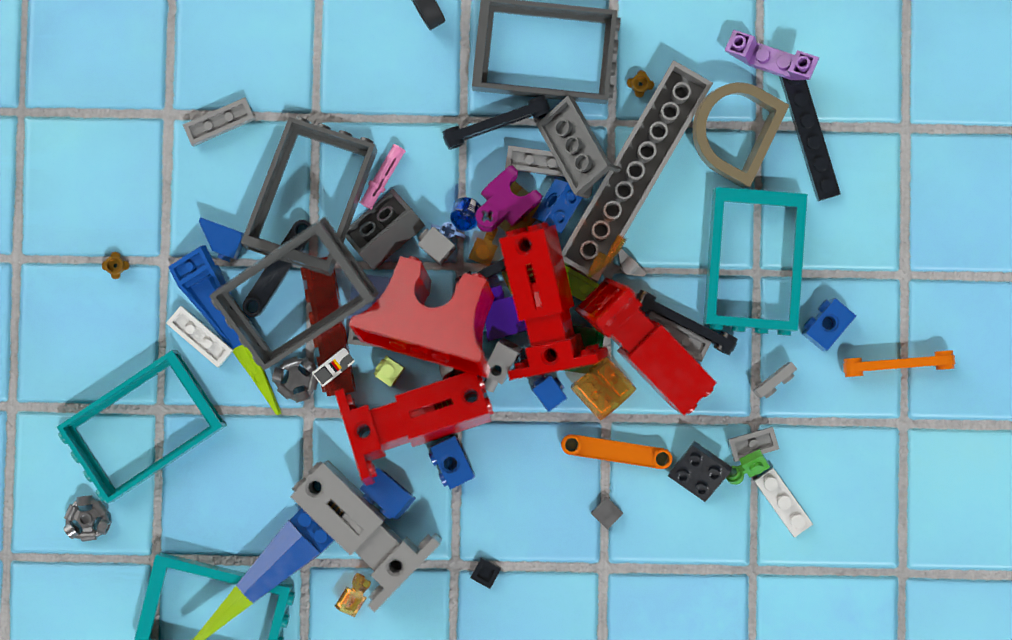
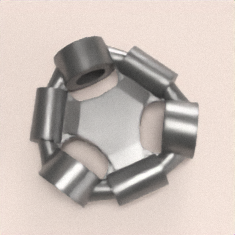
[272,356,318,403]
[63,495,112,542]

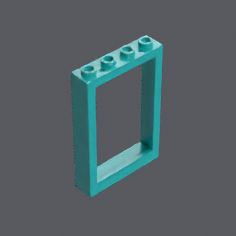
[703,187,808,336]
[57,350,227,504]
[134,552,296,640]

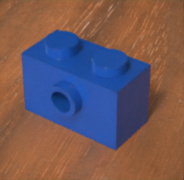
[531,375,567,412]
[360,467,416,519]

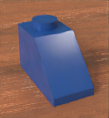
[199,217,244,262]

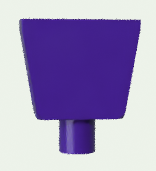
[485,285,527,342]

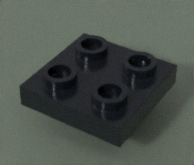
[668,441,732,502]

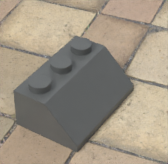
[346,189,425,270]

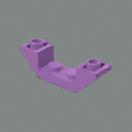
[725,30,819,80]

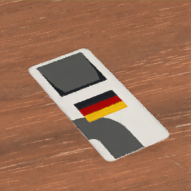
[312,348,355,387]

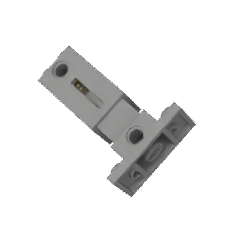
[290,460,442,612]

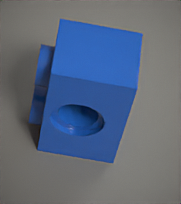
[532,179,583,233]
[802,298,856,351]
[429,435,475,490]

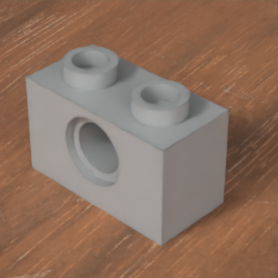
[418,227,456,265]

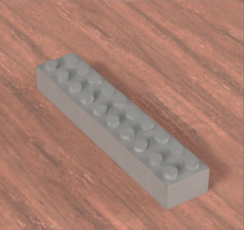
[562,60,713,283]

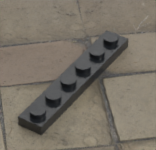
[779,76,841,202]

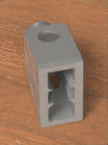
[484,337,523,392]

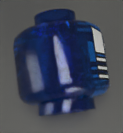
[450,197,481,231]

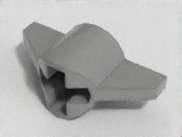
[618,249,647,277]

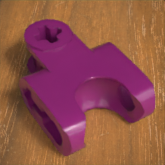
[476,165,543,232]

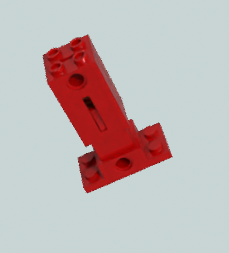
[499,222,609,380]
[574,277,717,416]
[334,372,494,486]

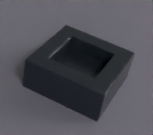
[470,557,501,589]

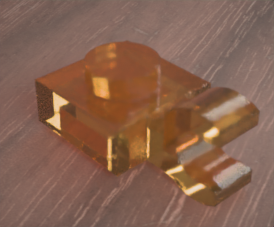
[468,228,498,267]
[335,573,371,617]

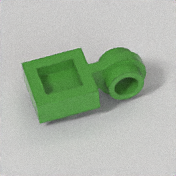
[726,449,770,485]

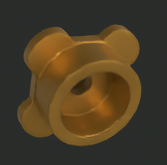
[627,70,654,98]
[102,252,130,279]

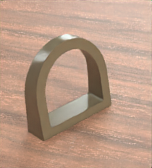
[692,82,789,188]

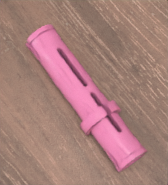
[359,144,406,210]

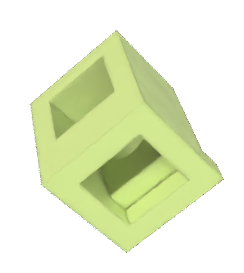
[374,355,405,387]

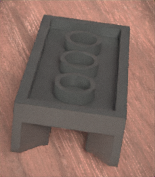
[536,96,621,199]

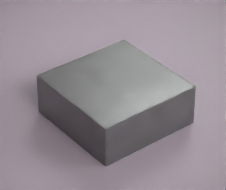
[591,497,623,530]

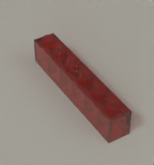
[301,256,357,397]

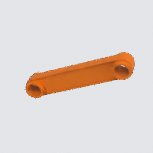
[843,350,955,377]
[561,434,672,469]

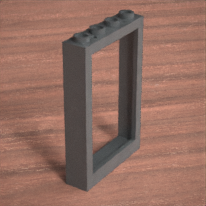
[472,0,621,104]
[241,117,377,277]
[209,216,379,370]

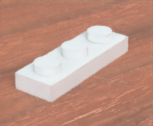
[166,306,234,368]
[753,468,813,538]

